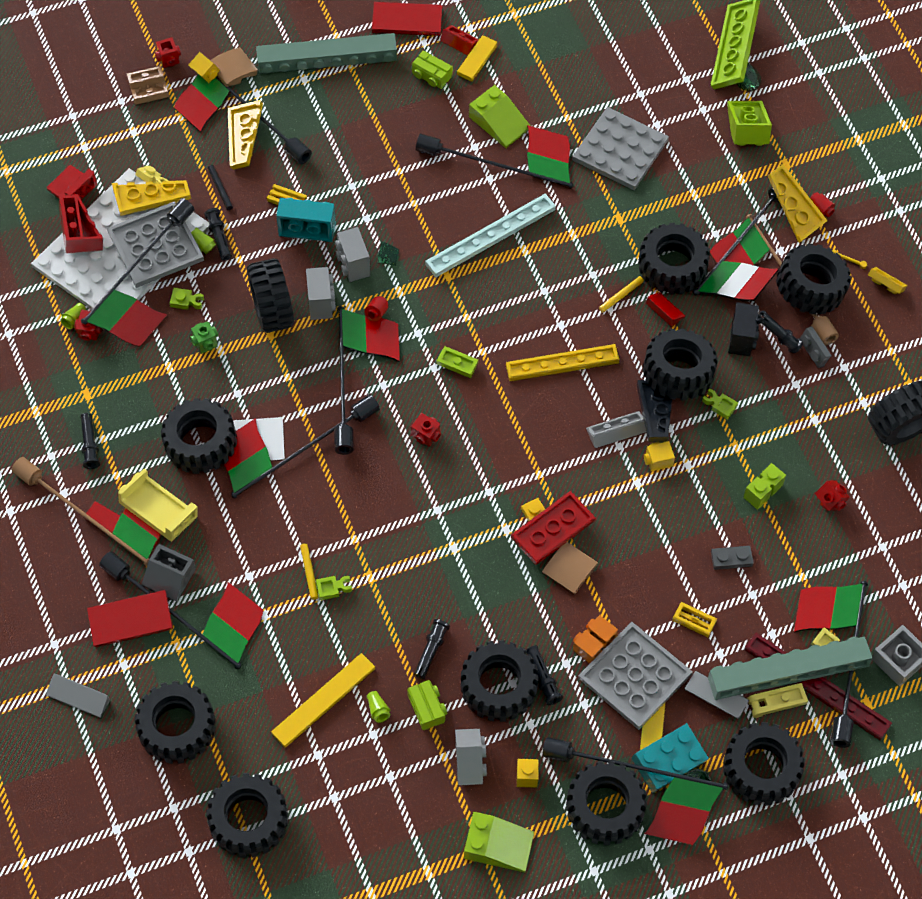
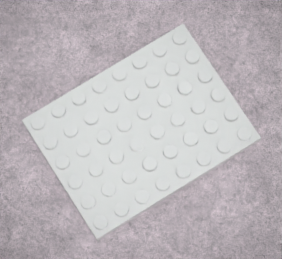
[31,168,209,309]

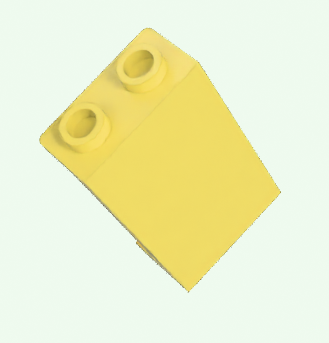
[118,469,198,542]

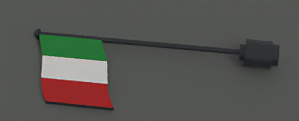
[693,187,780,301]

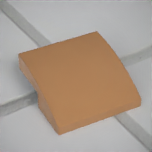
[210,48,258,87]
[127,66,169,105]
[542,542,598,594]

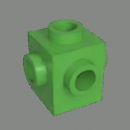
[190,321,219,354]

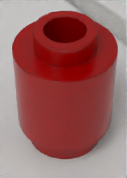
[810,192,835,218]
[364,296,388,322]

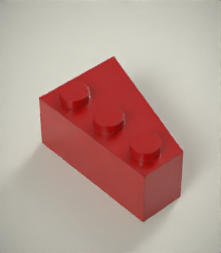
[59,194,103,253]

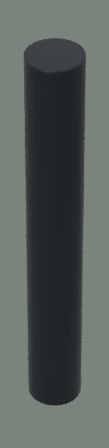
[207,165,233,210]

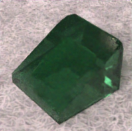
[378,241,399,266]

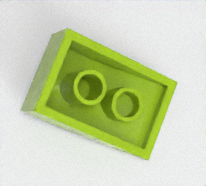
[469,85,530,148]
[727,101,772,146]
[464,812,534,872]

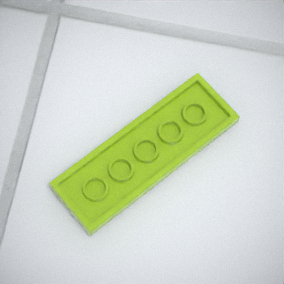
[710,0,760,90]

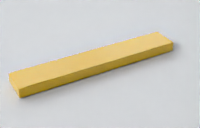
[506,344,619,381]
[271,653,375,748]

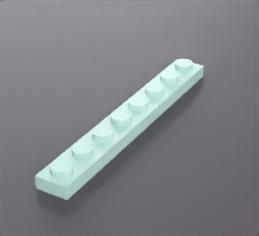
[425,193,556,278]

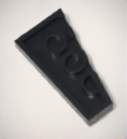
[636,380,672,442]

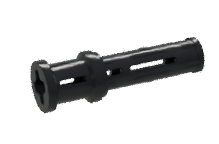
[204,208,232,261]
[756,311,803,354]
[80,413,100,469]
[413,619,450,680]
[526,645,563,705]

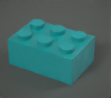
[276,198,336,242]
[631,723,709,794]

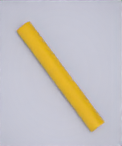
[599,276,644,313]
[300,544,319,600]

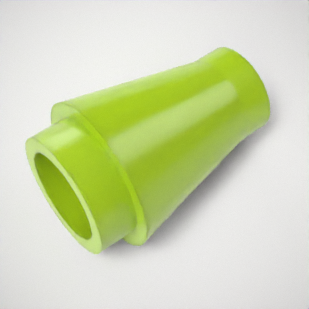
[191,227,216,254]
[60,303,86,329]
[367,691,390,722]

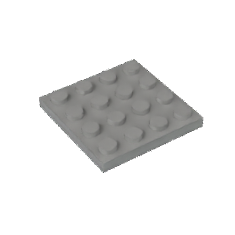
[572,107,669,191]
[107,201,204,288]
[578,622,693,730]

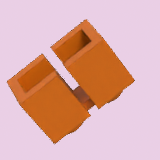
[573,615,618,664]

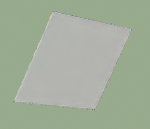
[233,417,285,460]

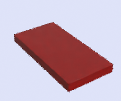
[372,2,442,36]
[511,491,596,565]
[87,590,173,647]

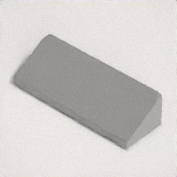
[586,411,646,448]
[685,671,749,719]
[46,673,110,718]

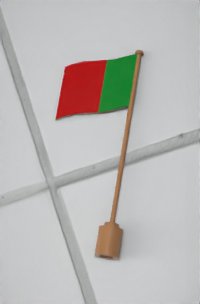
[710,214,839,345]
[11,457,161,566]

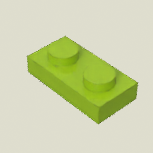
[437,346,479,378]

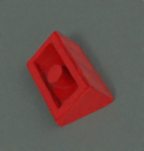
[440,25,479,55]
[646,292,685,327]

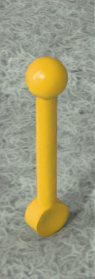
[832,250,867,269]

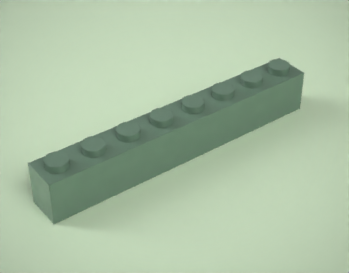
[256,33,397,73]
[708,637,873,700]

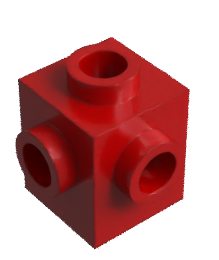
[155,37,181,68]
[74,309,103,341]
[411,413,441,447]
[815,480,850,511]

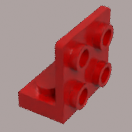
[47,165,97,200]

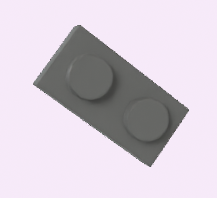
[800,327,832,368]
[711,546,753,570]

